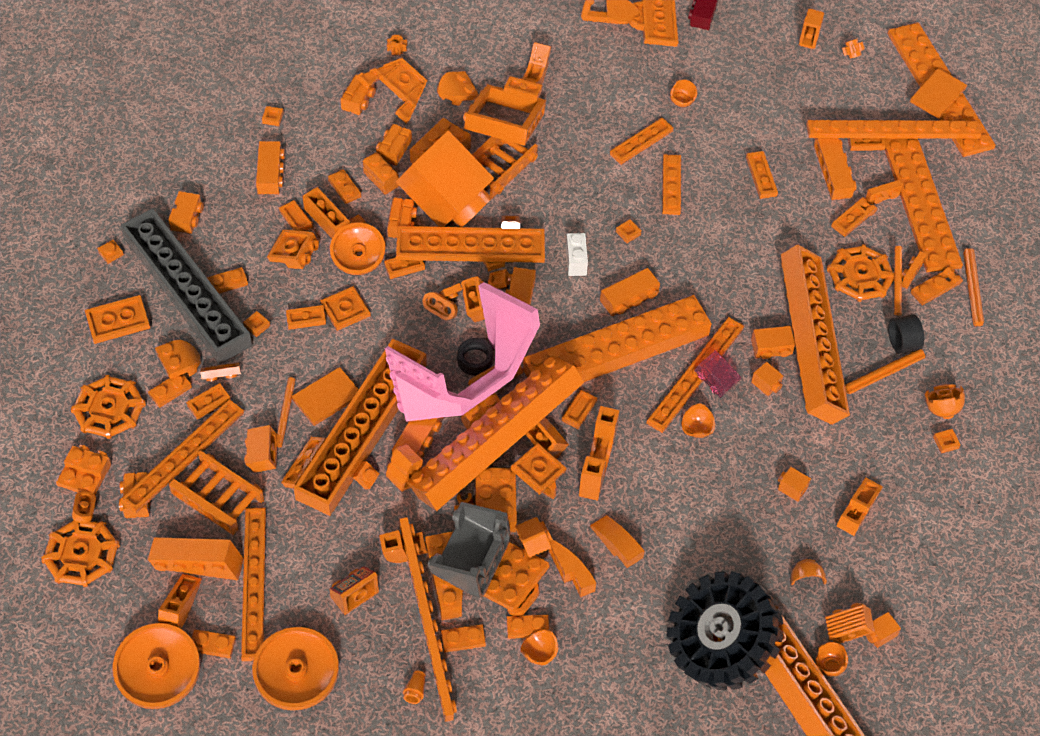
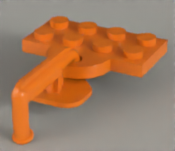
[581,0,678,47]

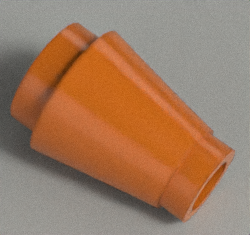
[403,670,426,704]

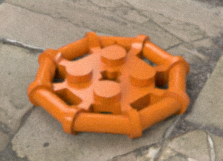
[827,244,894,302]
[71,375,146,439]
[41,519,120,587]

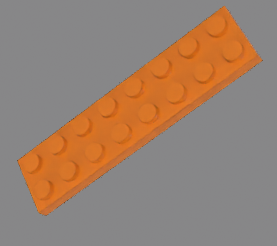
[396,226,545,263]

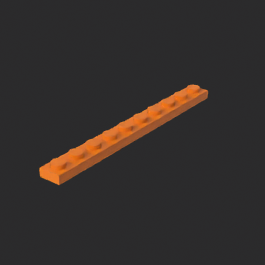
[806,120,981,139]
[399,517,457,722]

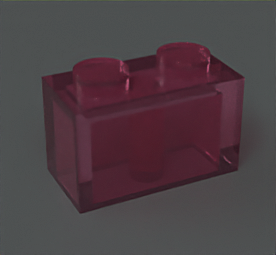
[694,350,742,398]

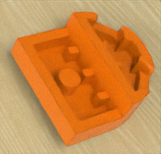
[437,71,479,106]
[155,340,201,379]

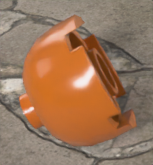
[925,384,965,419]

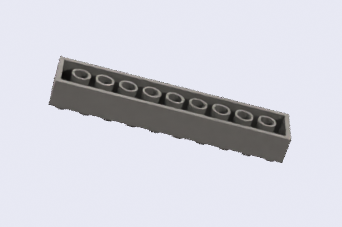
[120,208,252,365]

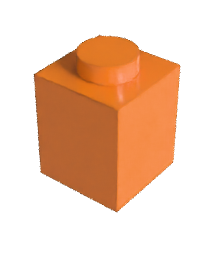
[751,361,784,396]
[778,467,811,502]
[866,612,901,648]

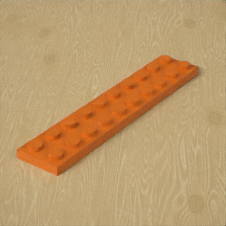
[887,22,996,157]
[885,138,963,273]

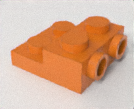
[267,229,319,269]
[56,445,111,495]

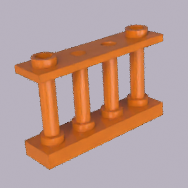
[472,136,538,199]
[169,450,264,535]

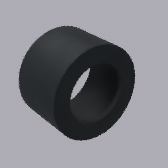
[888,314,924,354]

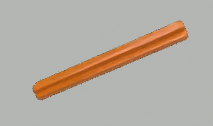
[964,248,984,327]
[845,349,926,394]

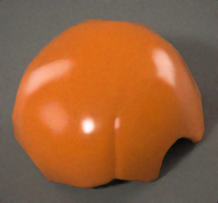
[670,79,698,108]
[816,642,848,676]

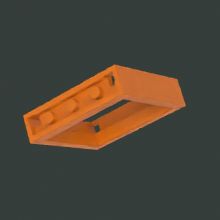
[463,84,547,145]

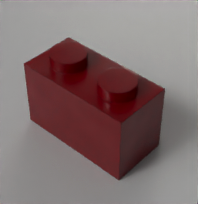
[688,0,718,31]

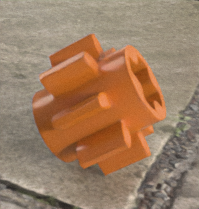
[387,35,407,56]
[842,39,865,59]

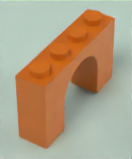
[579,406,620,501]

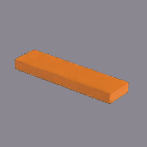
[610,118,674,165]

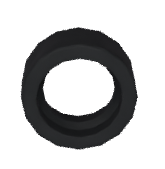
[457,338,493,376]

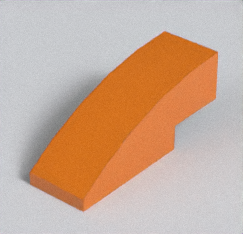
[836,477,883,536]
[590,515,645,568]
[548,539,596,597]

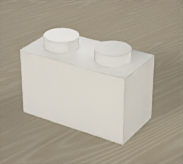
[566,233,588,276]

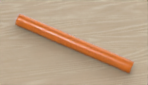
[894,246,902,316]
[277,377,295,448]

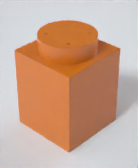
[396,130,494,227]

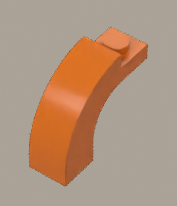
[520,42,552,85]

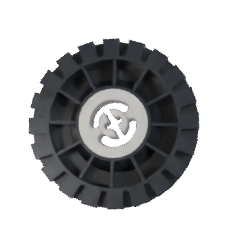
[667,571,783,691]

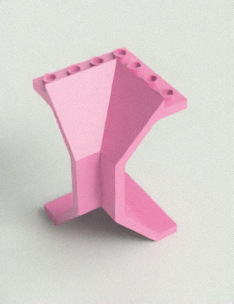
[385,282,540,421]

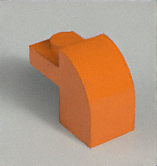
[379,530,427,563]

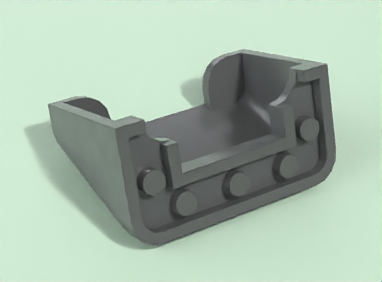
[428,502,510,598]

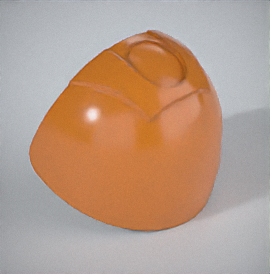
[682,403,715,438]
[790,559,827,585]
[520,629,558,666]

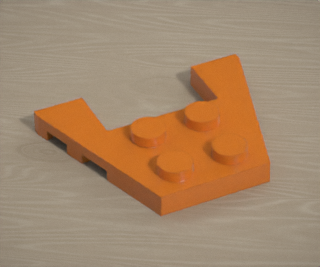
[356,58,428,124]

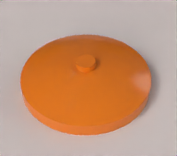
[112,623,200,709]
[252,627,339,710]

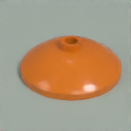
[330,222,386,275]

